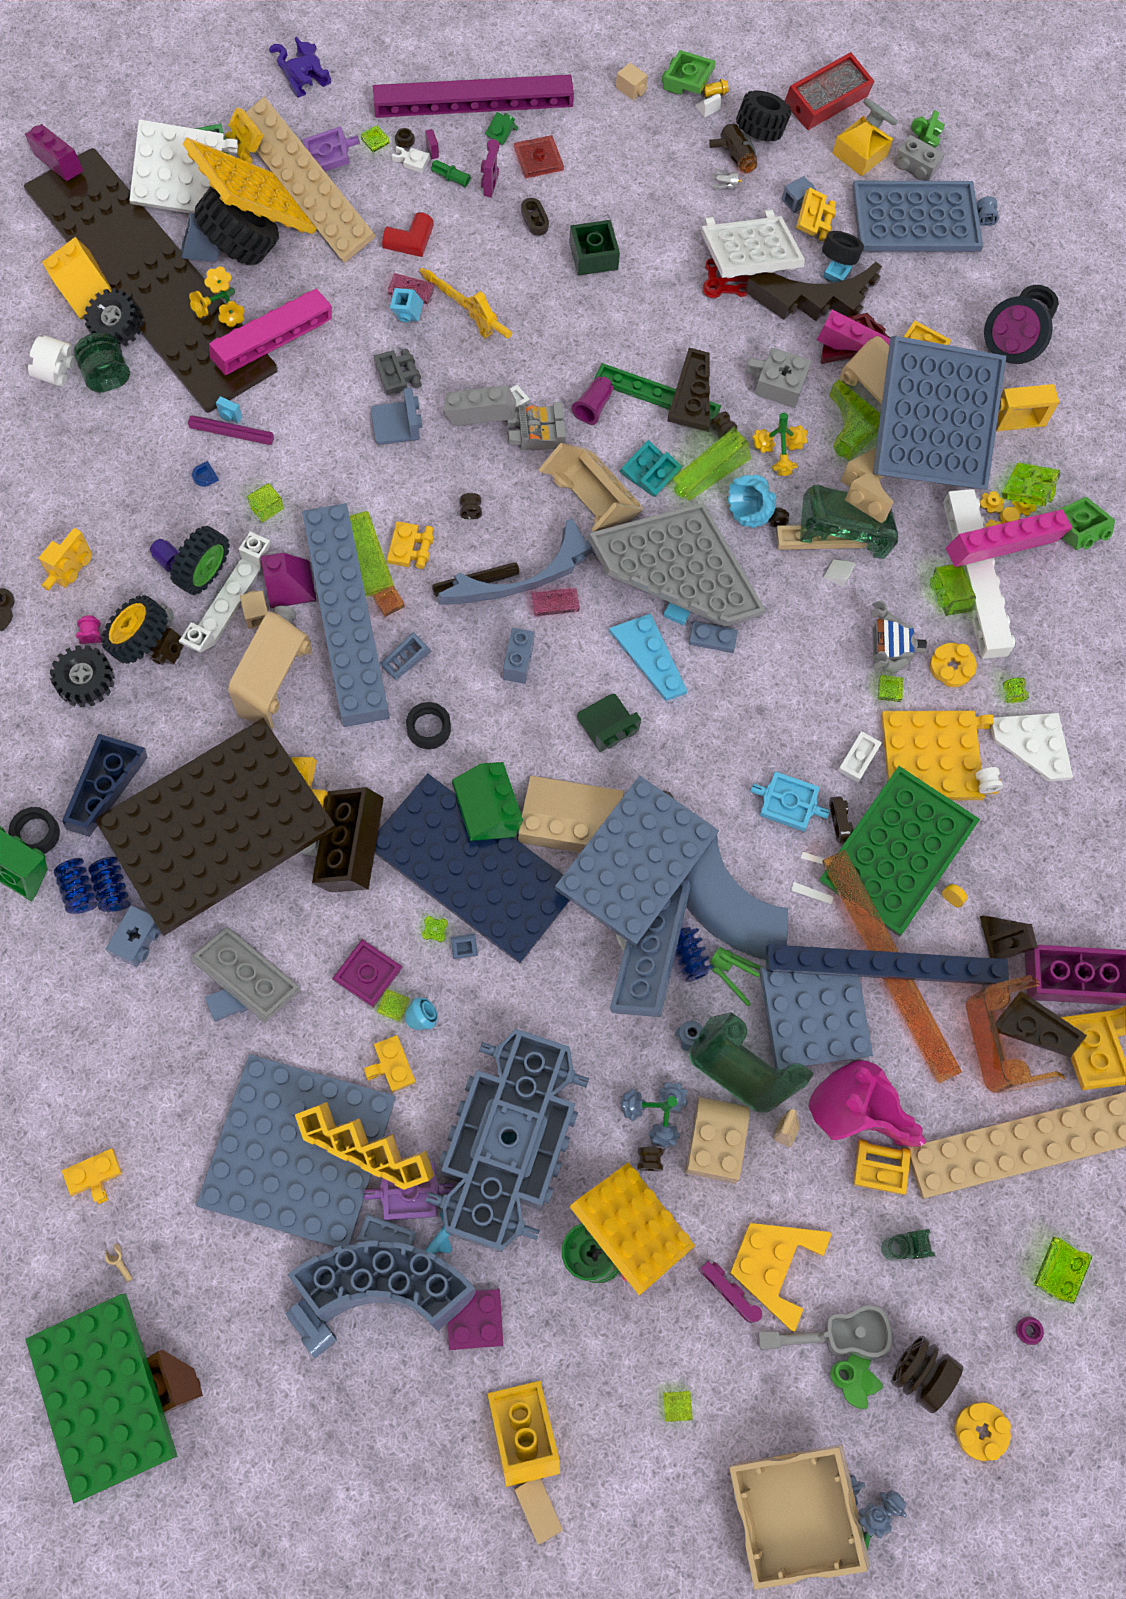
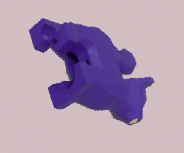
[269,37,331,98]

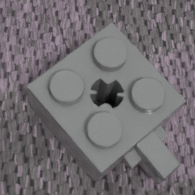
[746,347,812,408]

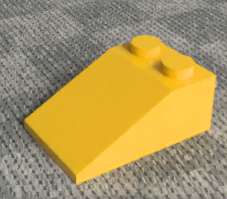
[42,237,112,320]
[487,1381,560,1487]

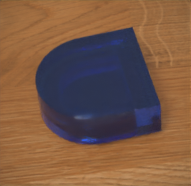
[192,461,219,487]

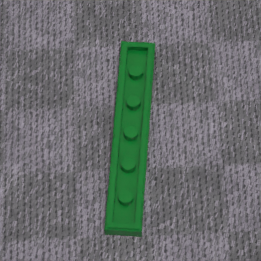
[594,363,721,422]

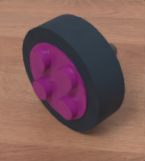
[984,296,1053,364]

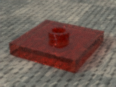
[514,135,564,179]

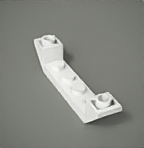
[179,532,271,653]

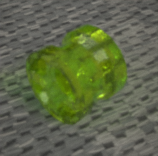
[1002,677,1029,703]

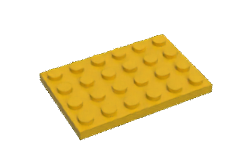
[182,137,317,234]

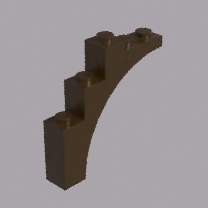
[745,262,882,321]

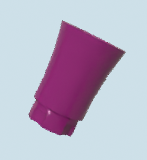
[572,377,614,425]

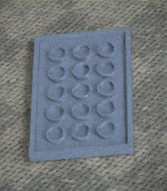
[852,180,983,252]
[554,775,719,947]

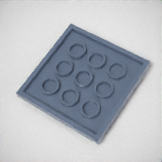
[759,968,873,1070]

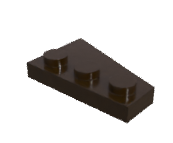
[991,991,1087,1058]

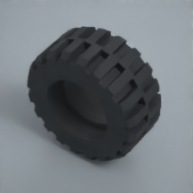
[195,186,279,265]

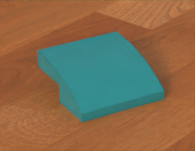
[619,440,683,497]

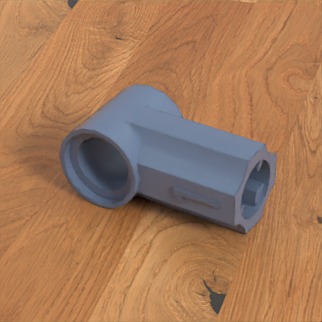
[285,1299,337,1359]

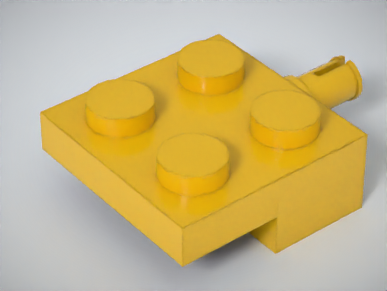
[38,528,92,591]

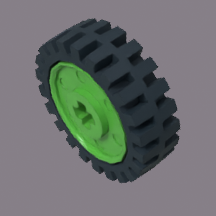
[170,526,230,595]

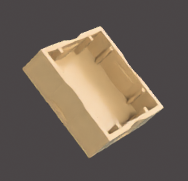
[729,1444,870,1590]

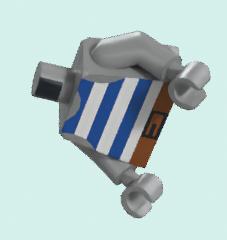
[871,600,927,673]

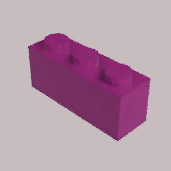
[25,124,83,181]

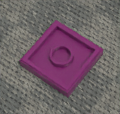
[332,939,403,1008]

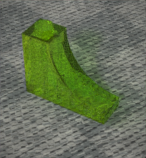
[829,379,881,461]

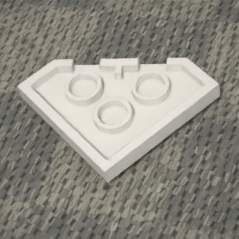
[990,713,1073,782]

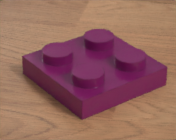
[448,1289,503,1350]

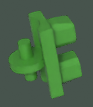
[911,110,945,148]

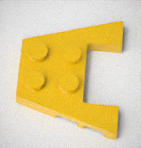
[730,1223,832,1332]

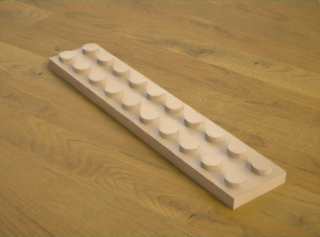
[246,96,376,263]
[907,1092,1126,1199]

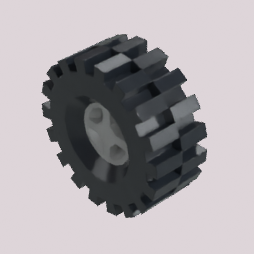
[84,288,144,348]
[50,645,115,707]

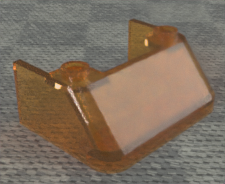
[966,975,1065,1094]

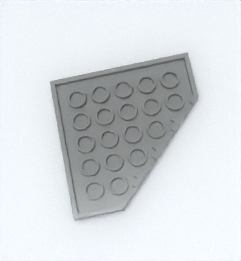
[587,503,766,627]

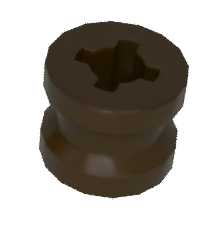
[710,411,738,439]
[459,493,482,519]
[637,1147,664,1172]

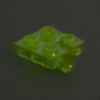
[1002,463,1060,506]

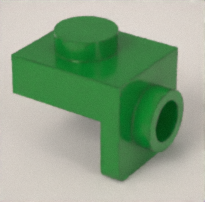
[485,112,519,145]

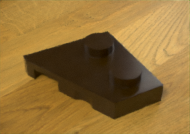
[980,915,1038,959]

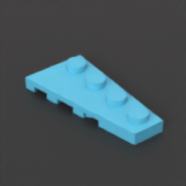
[609,614,687,701]

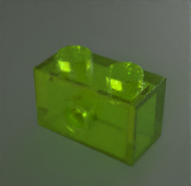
[930,564,976,616]

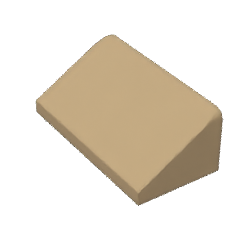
[514,1479,563,1545]

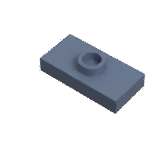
[357,1214,417,1246]

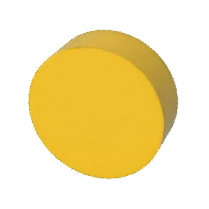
[942,884,967,908]

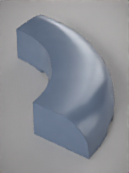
[684,835,788,960]
[287,1241,476,1332]

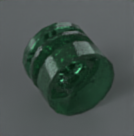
[73,333,130,393]

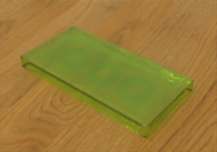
[350,511,395,597]

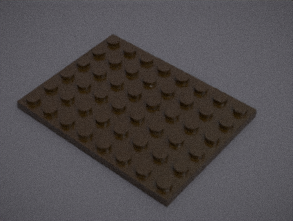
[96,718,337,936]

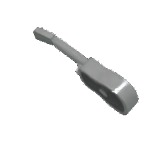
[758,1305,892,1360]

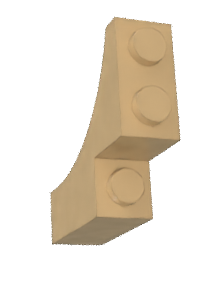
[841,448,894,523]

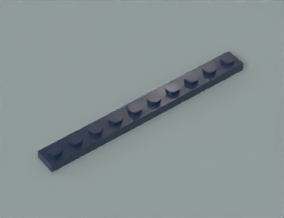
[766,944,1009,986]

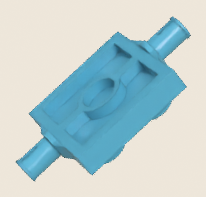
[750,771,830,832]

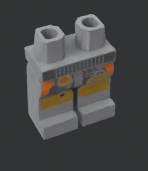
[506,401,566,450]

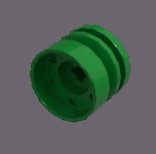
[562,1223,620,1283]

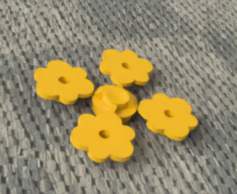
[980,491,1037,528]

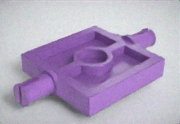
[303,126,360,172]
[364,1162,454,1221]

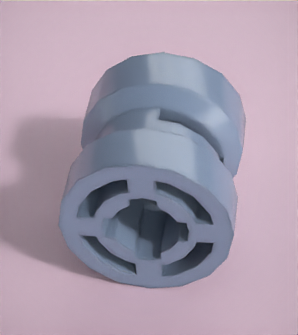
[977,196,999,226]

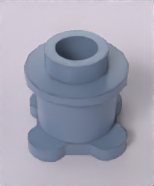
[676,1021,704,1051]

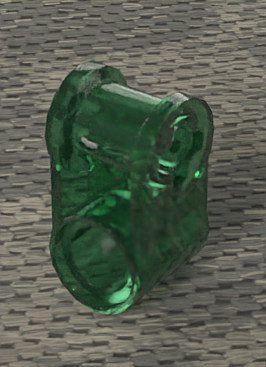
[881,1229,936,1261]

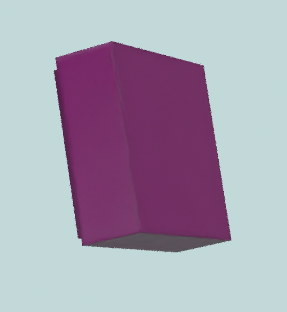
[425,129,439,159]

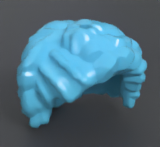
[727,474,776,528]

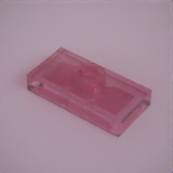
[388,273,435,305]
[531,588,580,617]

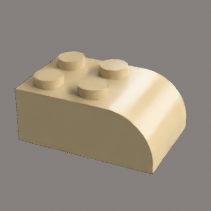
[685,1096,750,1184]

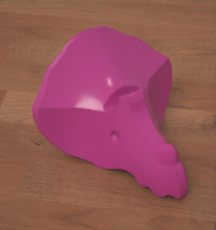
[808,1060,926,1147]

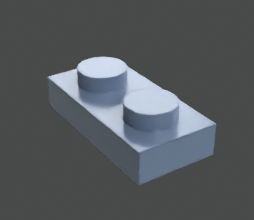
[689,621,738,653]

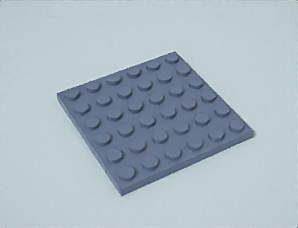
[873,336,1006,490]
[196,1054,396,1247]

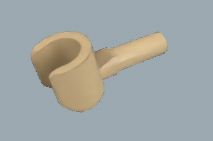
[105,1244,133,1282]

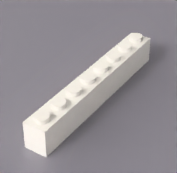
[943,489,1015,659]

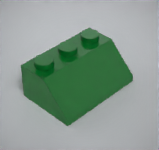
[452,762,523,841]
[0,826,48,902]

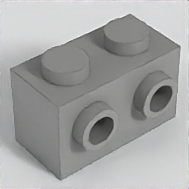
[894,135,945,181]

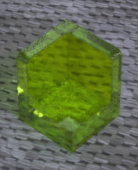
[246,483,284,523]

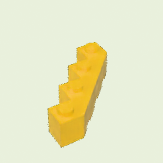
[295,1102,435,1190]

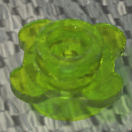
[422,916,448,942]

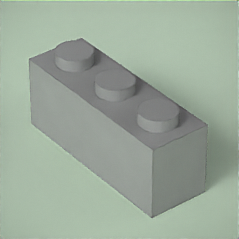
[444,385,516,426]

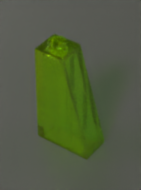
[673,427,751,501]

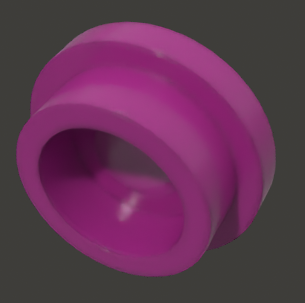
[1016,1317,1044,1345]

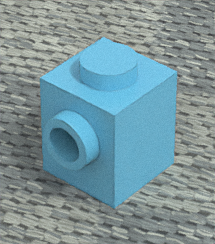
[390,288,424,323]

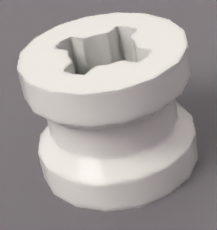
[975,767,1003,794]

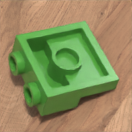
[662,50,716,95]
[1056,497,1115,550]

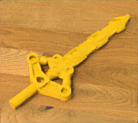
[420,268,512,339]

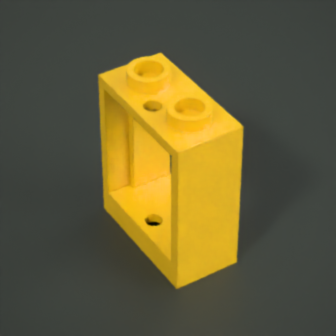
[996,384,1059,431]

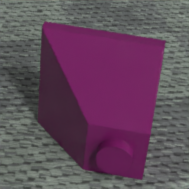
[261,553,316,608]

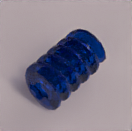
[88,857,131,912]
[53,858,98,914]
[675,927,713,983]

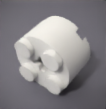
[28,335,75,387]

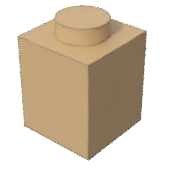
[616,63,648,100]
[240,590,268,629]

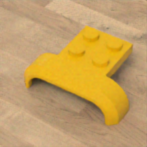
[1061,1005,1126,1091]

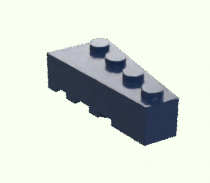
[62,733,148,837]

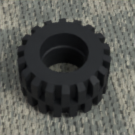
[736,90,791,141]

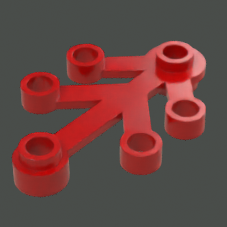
[702,259,751,298]

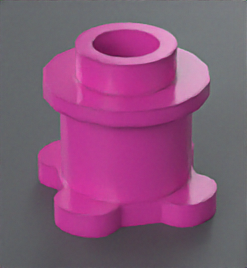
[76,615,102,644]

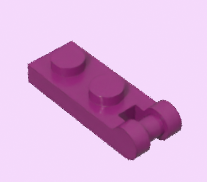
[698,1261,762,1323]

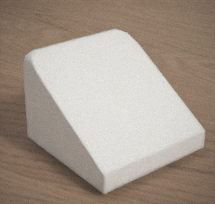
[824,559,856,587]

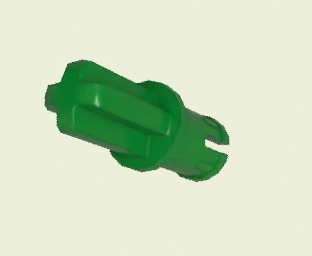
[431,160,471,188]

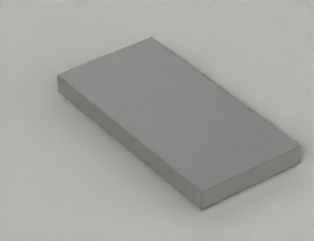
[191,927,301,1023]

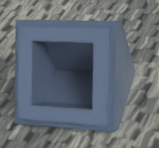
[451,933,478,959]

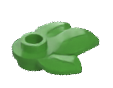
[830,1354,883,1409]

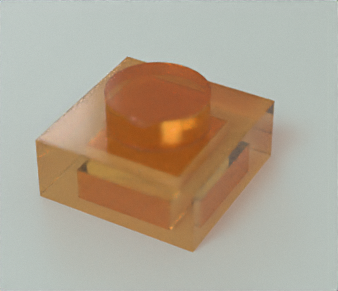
[373,586,405,617]

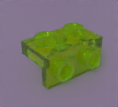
[1033,1237,1092,1304]

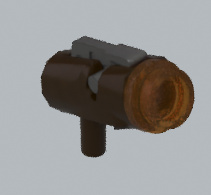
[709,124,757,173]

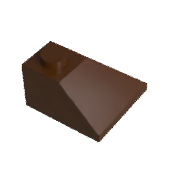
[147,1350,203,1414]

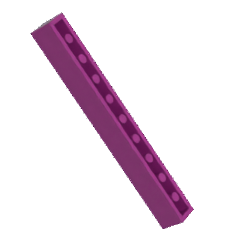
[373,74,574,118]

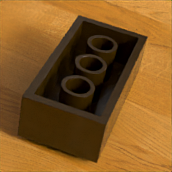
[312,787,384,892]

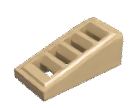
[773,1108,800,1147]

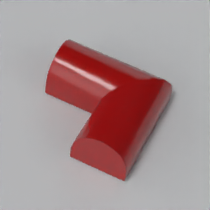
[382,212,434,257]

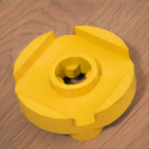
[930,643,977,687]
[954,1402,1011,1461]

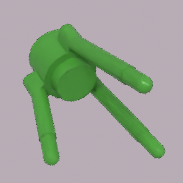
[710,947,761,1006]

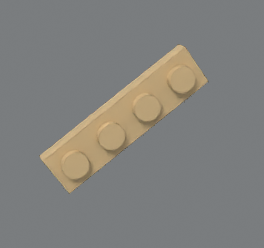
[776,524,868,550]

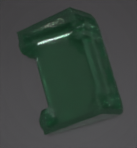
[800,485,898,559]
[689,1012,814,1113]

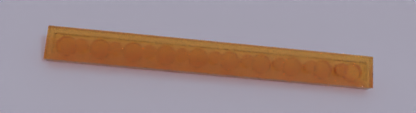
[822,850,962,1084]

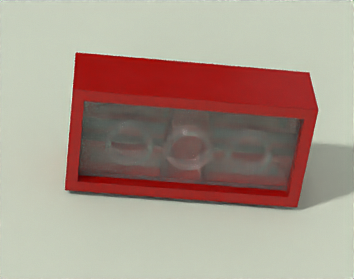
[785,52,875,130]

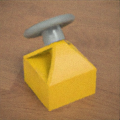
[832,98,897,177]

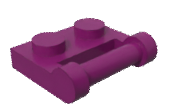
[481,139,499,198]

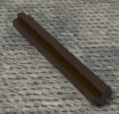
[432,562,520,597]

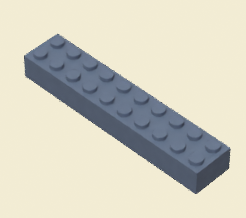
[302,503,390,727]

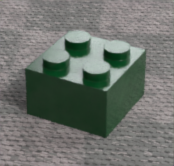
[569,220,620,276]

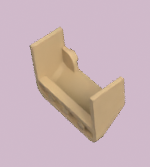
[836,336,889,405]
[538,443,643,532]
[228,611,313,729]

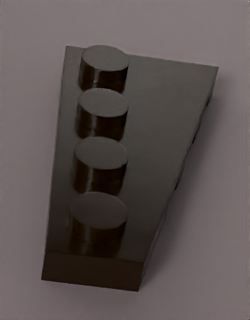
[667,347,710,432]

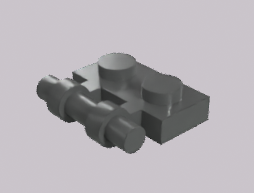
[374,349,422,395]

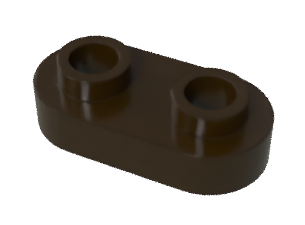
[521,198,549,236]
[829,796,853,843]

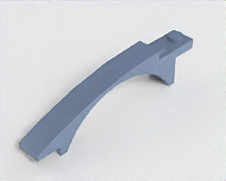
[437,518,596,605]

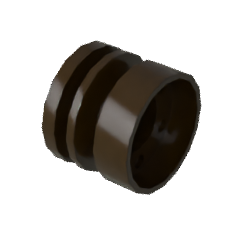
[891,1336,963,1413]

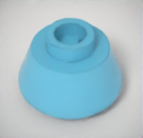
[405,997,438,1030]

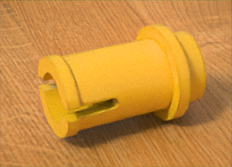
[703,79,729,98]

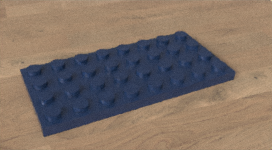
[375,773,570,964]

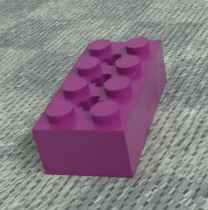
[1025,945,1126,1006]

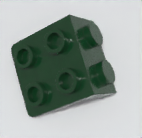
[577,694,641,752]

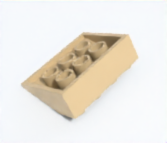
[518,776,624,853]

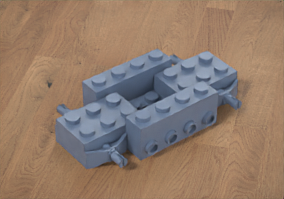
[425,1029,589,1252]

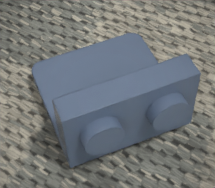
[371,388,423,445]

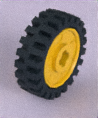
[101,595,168,664]

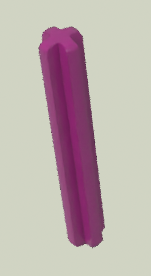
[188,415,274,445]

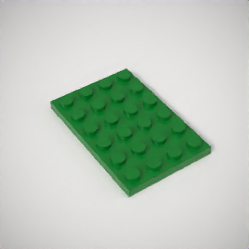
[819,766,980,937]
[25,1293,178,1504]

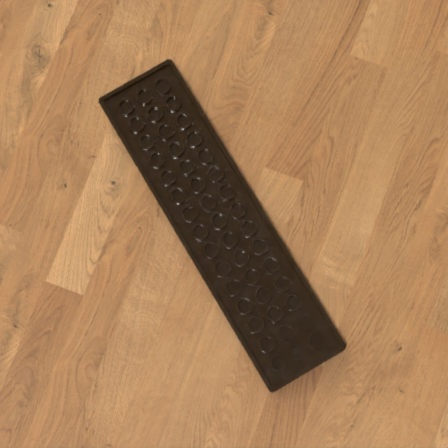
[24,148,278,413]

